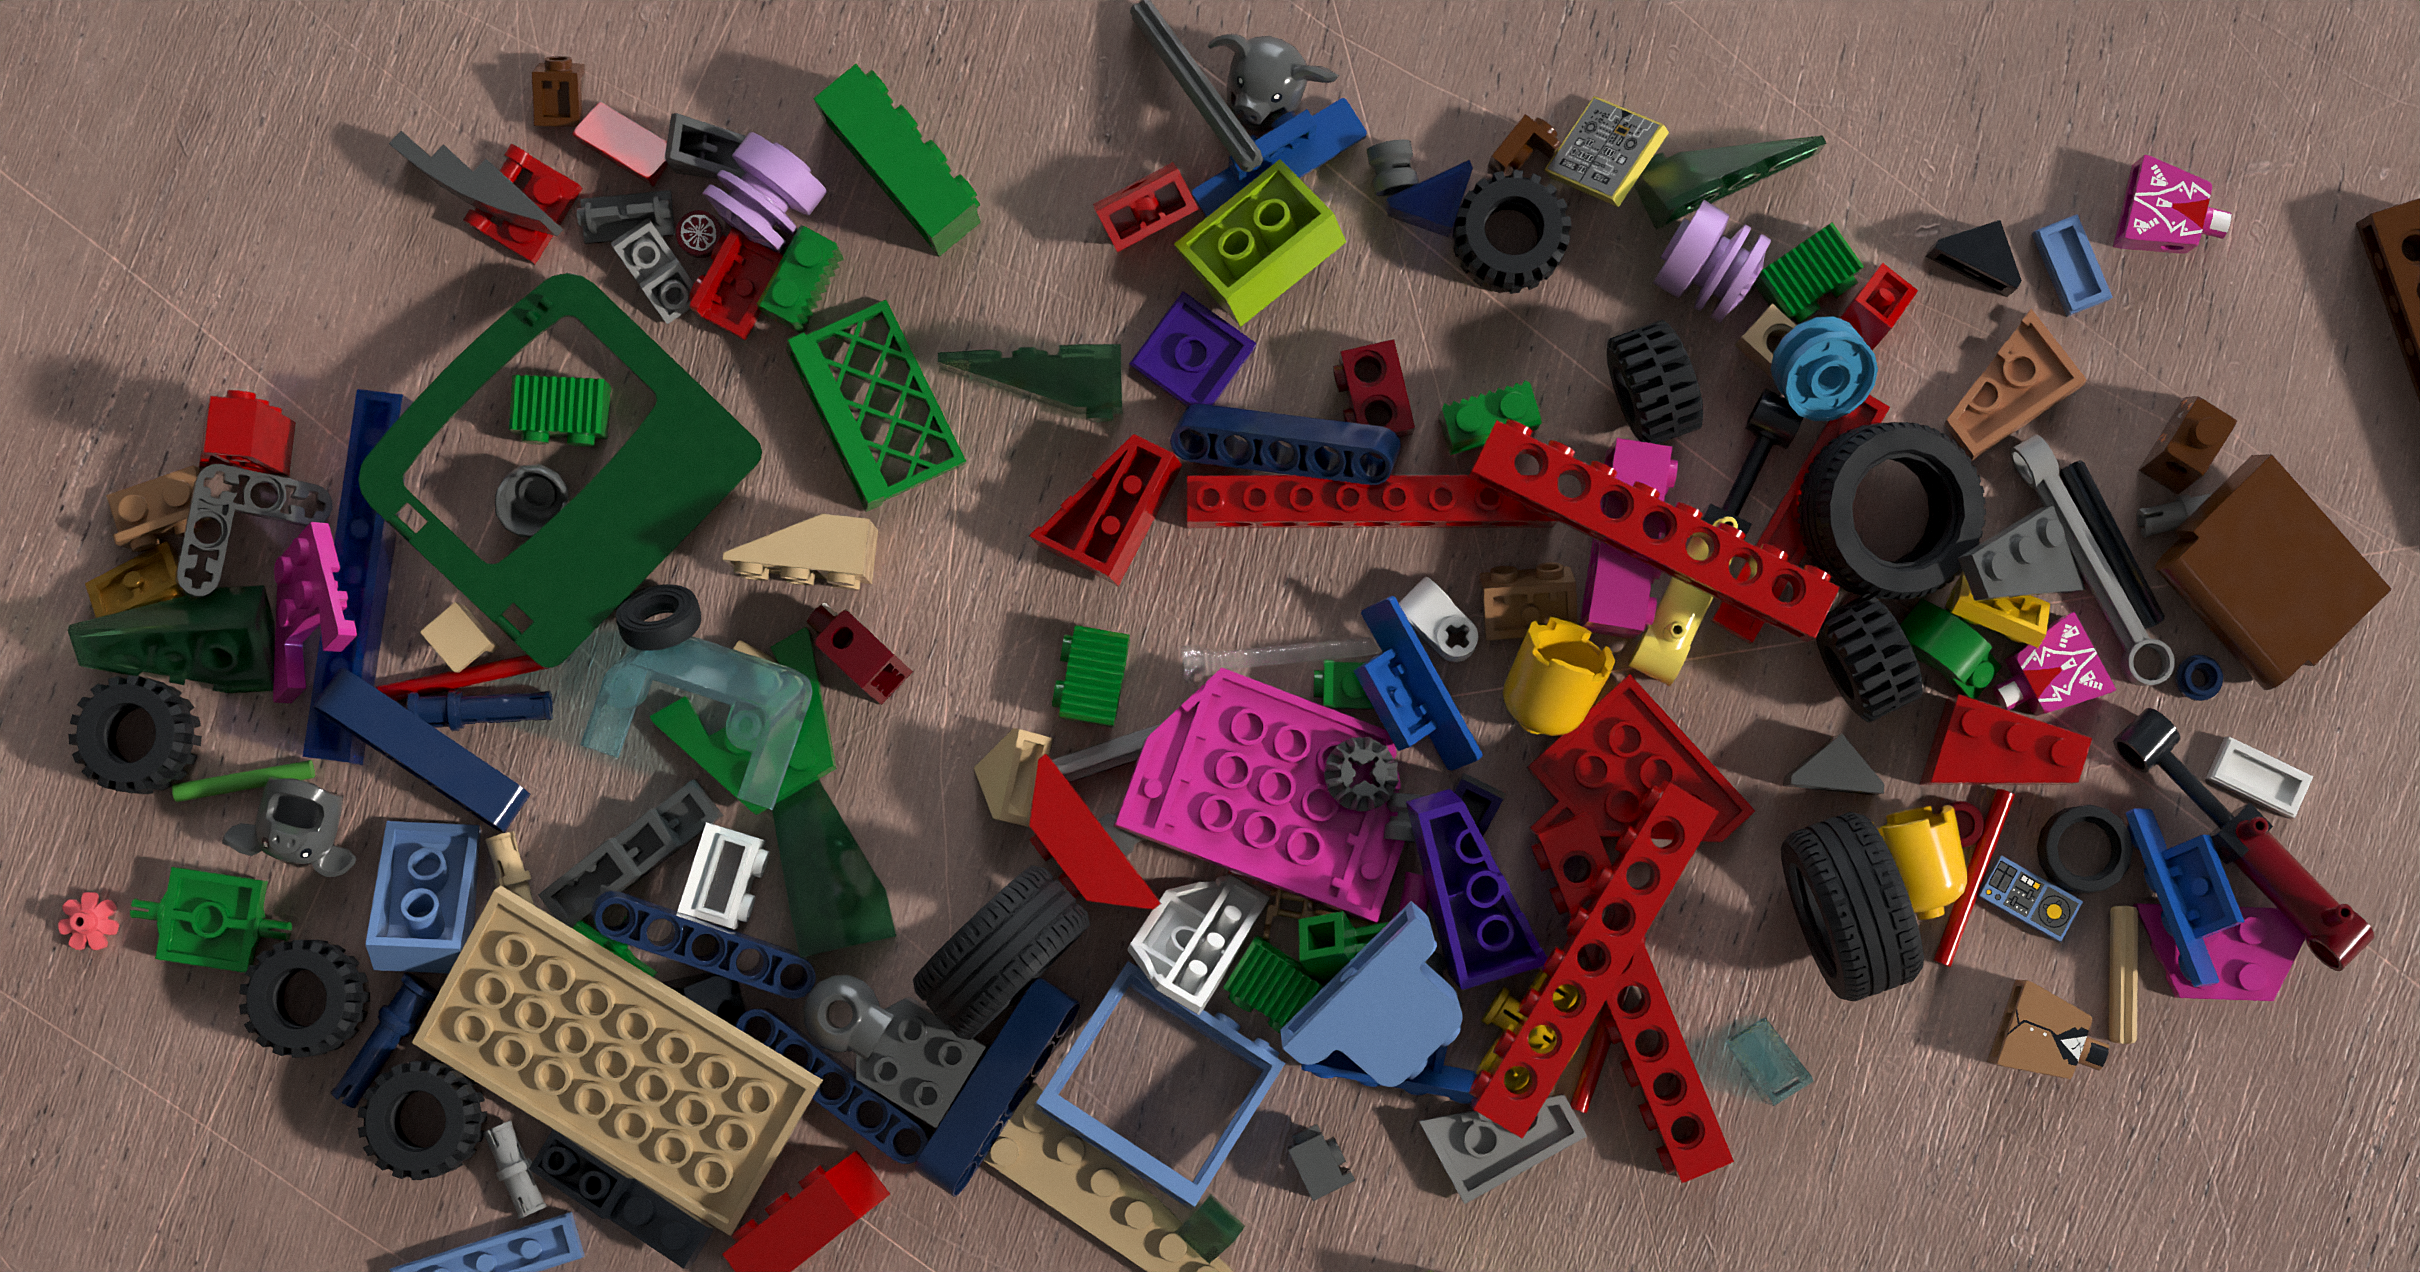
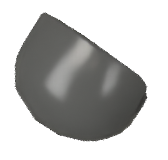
[495,464,569,538]

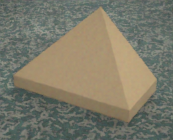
[974,728,1053,828]

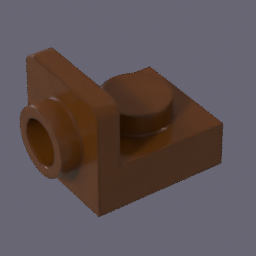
[532,56,585,127]
[1488,114,1561,174]

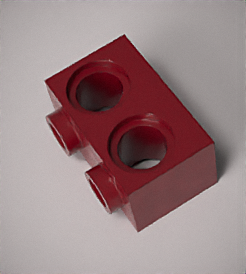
[1333,339,1415,438]

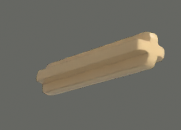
[2109,906,2138,1044]

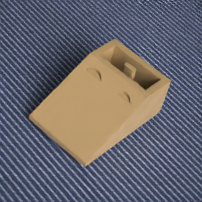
[723,514,878,591]

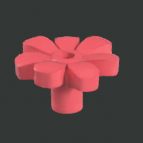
[58,892,119,950]

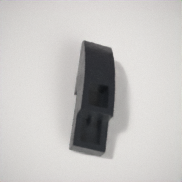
[529,1129,715,1269]

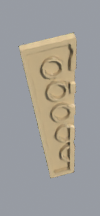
[983,1084,1235,1272]

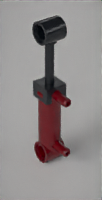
[2113,708,2375,971]

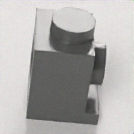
[1287,1124,1355,1201]

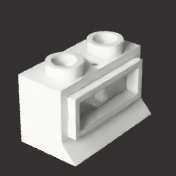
[677,822,770,929]

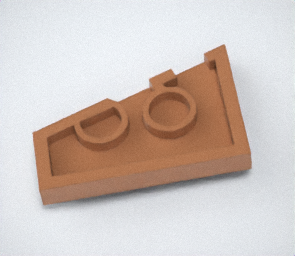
[1944,308,2087,461]

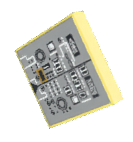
[1544,96,1669,207]

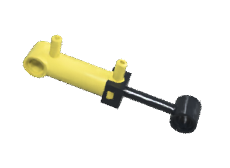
[1628,388,1804,686]

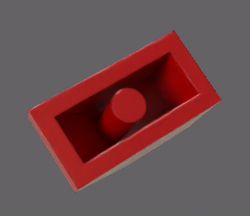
[1838,263,1918,351]

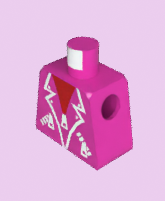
[2113,155,2231,254]
[1993,612,2116,716]

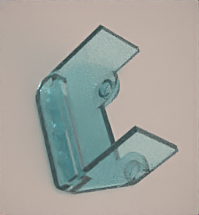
[580,636,812,810]

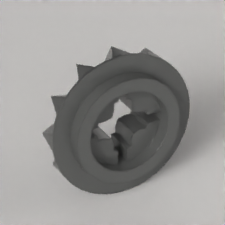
[1324,737,1399,811]

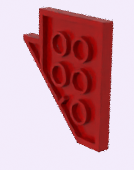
[1526,674,1755,843]

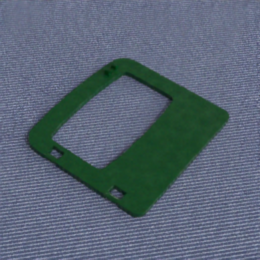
[358,273,762,668]

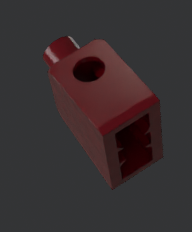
[807,603,913,705]

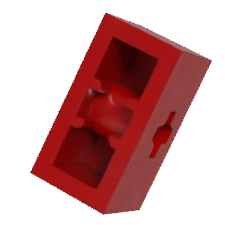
[1093,162,1199,252]

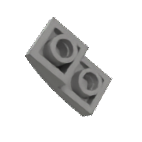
[611,218,694,324]

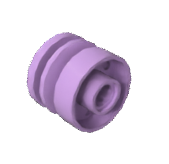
[702,132,827,253]
[1653,200,1771,323]

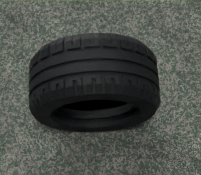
[1797,422,1986,599]
[1781,812,1924,1002]
[913,865,1090,1040]

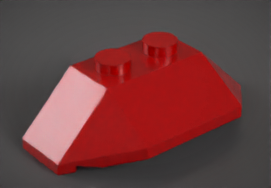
[1029,754,1162,910]

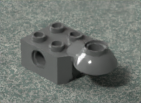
[804,975,989,1128]

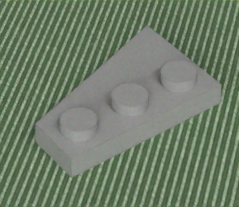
[1418,1094,1587,1204]

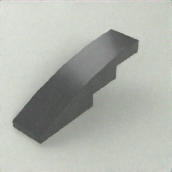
[389,130,563,236]
[538,779,724,928]

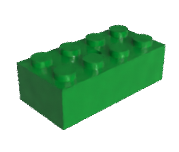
[813,64,981,257]

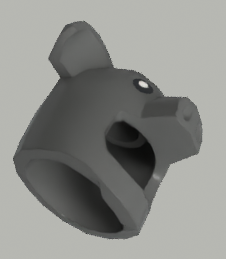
[1208,33,1339,132]
[222,777,356,877]

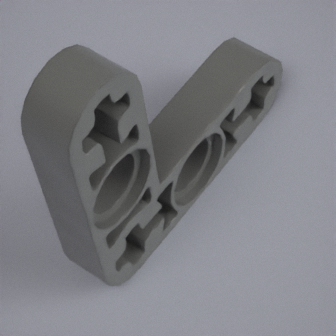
[175,464,332,597]

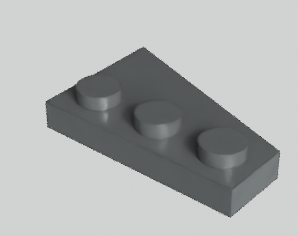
[1958,505,2086,601]

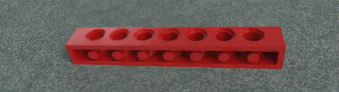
[1468,419,1840,642]
[1187,475,1558,528]
[1469,780,1719,1139]
[1531,811,1734,1183]

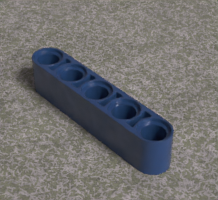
[1170,404,1401,485]
[313,667,531,833]
[591,891,816,999]
[915,978,1080,1197]
[736,1008,931,1164]

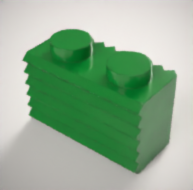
[1753,222,1864,324]
[756,225,844,333]
[509,375,611,447]
[1438,380,1542,455]
[1052,625,1130,728]
[1223,935,1327,1034]

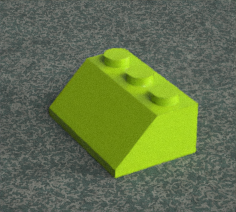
[1174,159,1346,327]

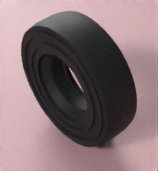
[616,584,701,651]

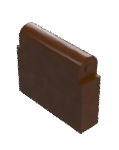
[2155,454,2392,690]

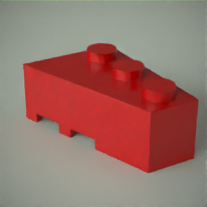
[199,390,296,476]
[1029,434,1183,587]
[1919,694,2092,785]
[722,1150,890,1272]

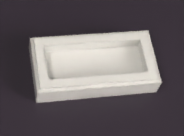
[2206,737,2313,819]

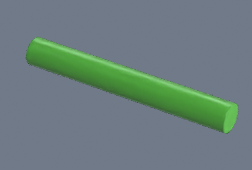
[172,760,315,802]

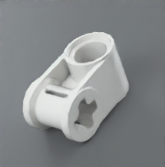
[1399,577,1478,663]

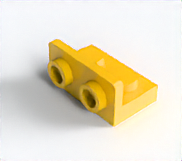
[1946,571,2050,648]

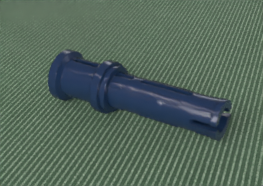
[407,690,553,732]
[330,972,439,1108]

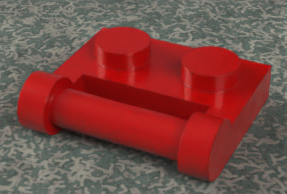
[463,144,583,265]

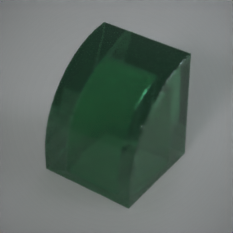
[1175,1193,1245,1264]

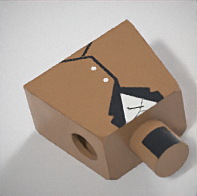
[1987,979,2109,1079]

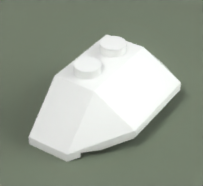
[1127,875,1269,1016]

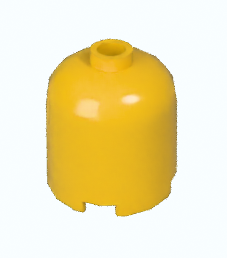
[1502,617,1615,736]
[1871,805,1967,920]

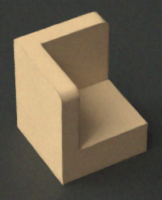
[420,602,500,673]

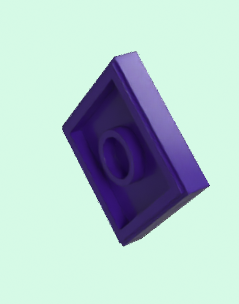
[1129,291,1257,407]

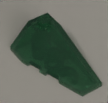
[1634,135,1826,230]
[938,344,1123,422]
[67,585,275,693]
[771,779,897,958]

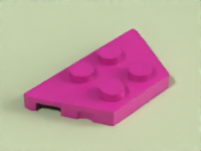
[2133,903,2306,1001]

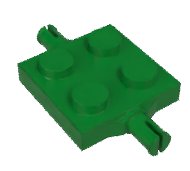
[130,867,292,973]

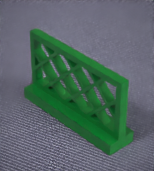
[786,300,966,512]

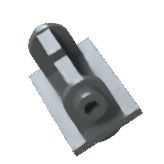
[577,190,675,244]

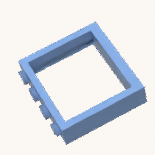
[1034,961,1285,1210]

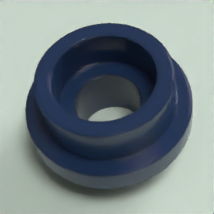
[2175,655,2223,701]

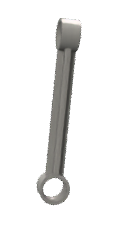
[2010,435,2175,686]

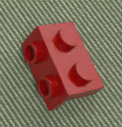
[689,227,783,341]

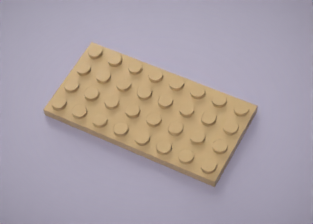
[412,885,823,1236]

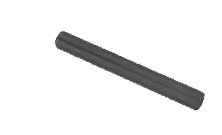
[1130,0,1263,172]

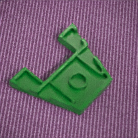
[649,627,837,815]

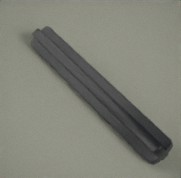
[2060,460,2165,629]

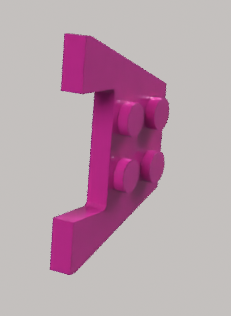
[273,522,357,703]

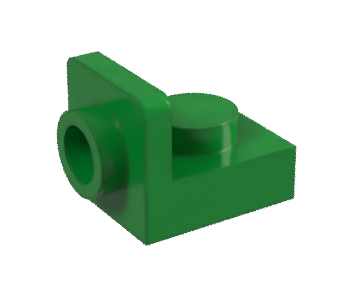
[1313,659,1375,710]

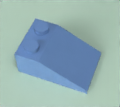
[365,821,481,973]

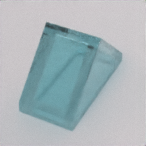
[1726,1017,1814,1106]

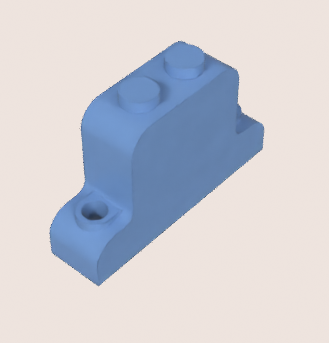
[1280,901,1462,1087]

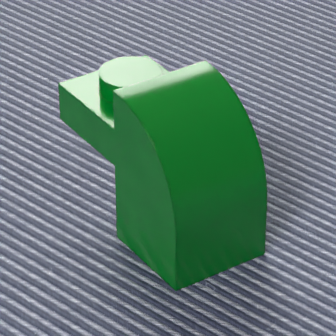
[1900,598,2002,700]
[1298,911,1389,983]

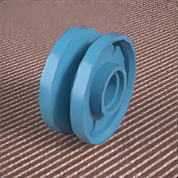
[1771,317,1878,421]

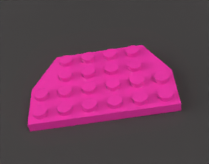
[1114,667,1405,924]

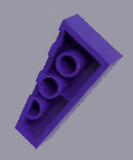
[1406,789,1547,990]

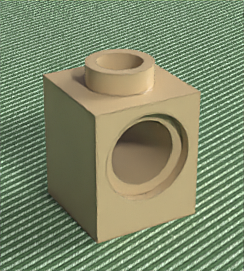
[1735,304,1797,380]

